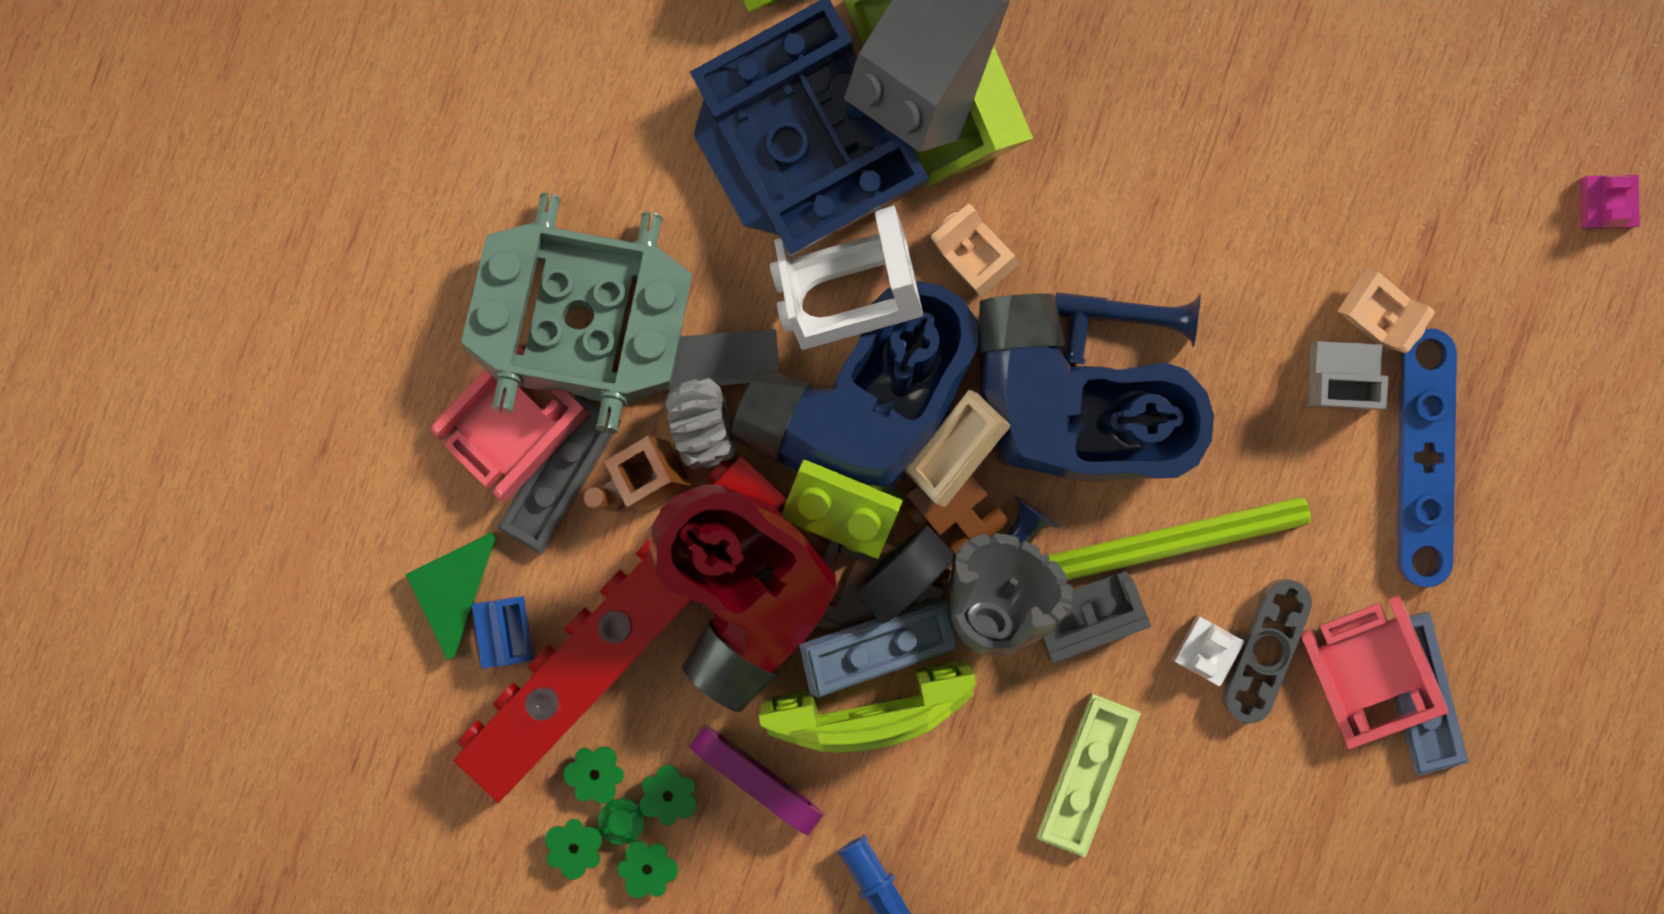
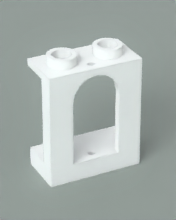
[770,205,924,350]

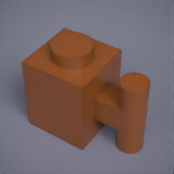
[584,436,692,511]
[904,475,1010,555]

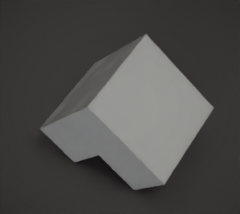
[1307,341,1388,410]

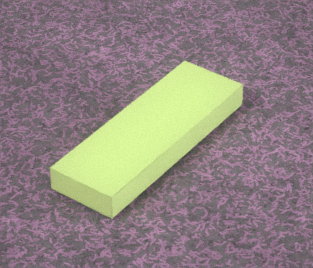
[1036,693,1141,858]

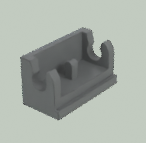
[1041,570,1152,663]

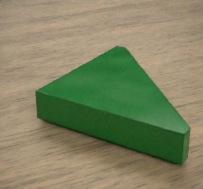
[405,532,497,660]

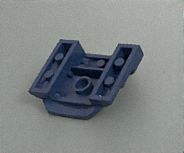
[690,0,929,256]

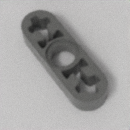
[1223,579,1312,723]

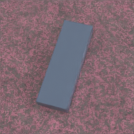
[799,597,957,698]
[1395,611,1469,776]

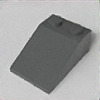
[844,0,1010,152]

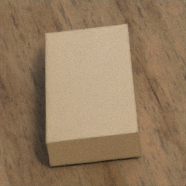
[905,390,1011,507]

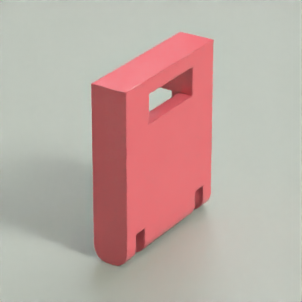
[430,343,590,502]
[1301,595,1448,749]

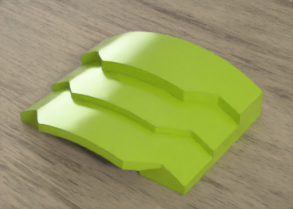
[759,660,977,753]

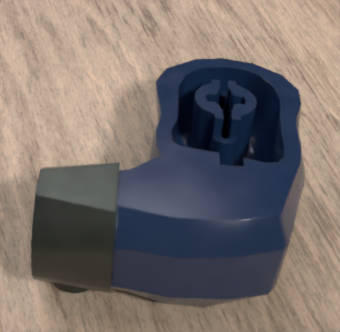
[731,281,979,494]
[978,294,1214,482]

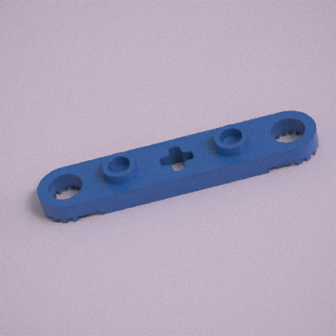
[1397,328,1457,587]

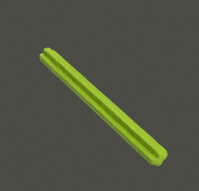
[1049,498,1311,580]

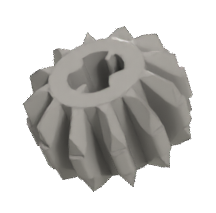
[665,378,736,469]

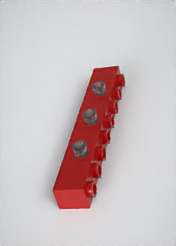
[453,456,788,804]

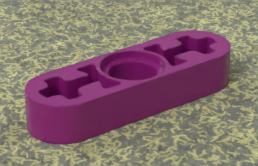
[689,725,825,836]

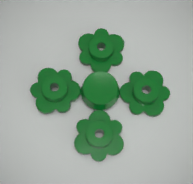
[545,746,697,898]

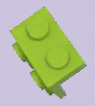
[782,459,903,559]

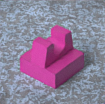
[1580,175,1640,230]

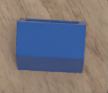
[472,596,534,669]

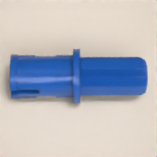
[837,835,911,914]

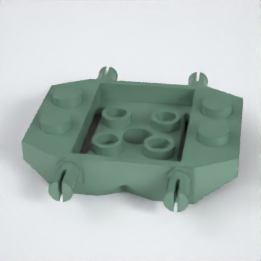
[461,193,692,434]

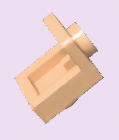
[931,204,1020,298]
[1337,268,1435,353]

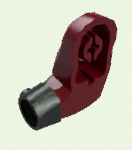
[650,484,836,712]

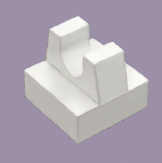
[1172,615,1245,686]

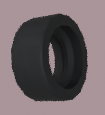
[855,525,955,624]

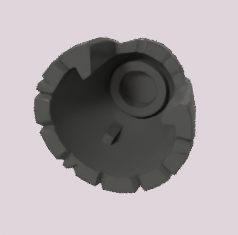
[949,533,1073,656]

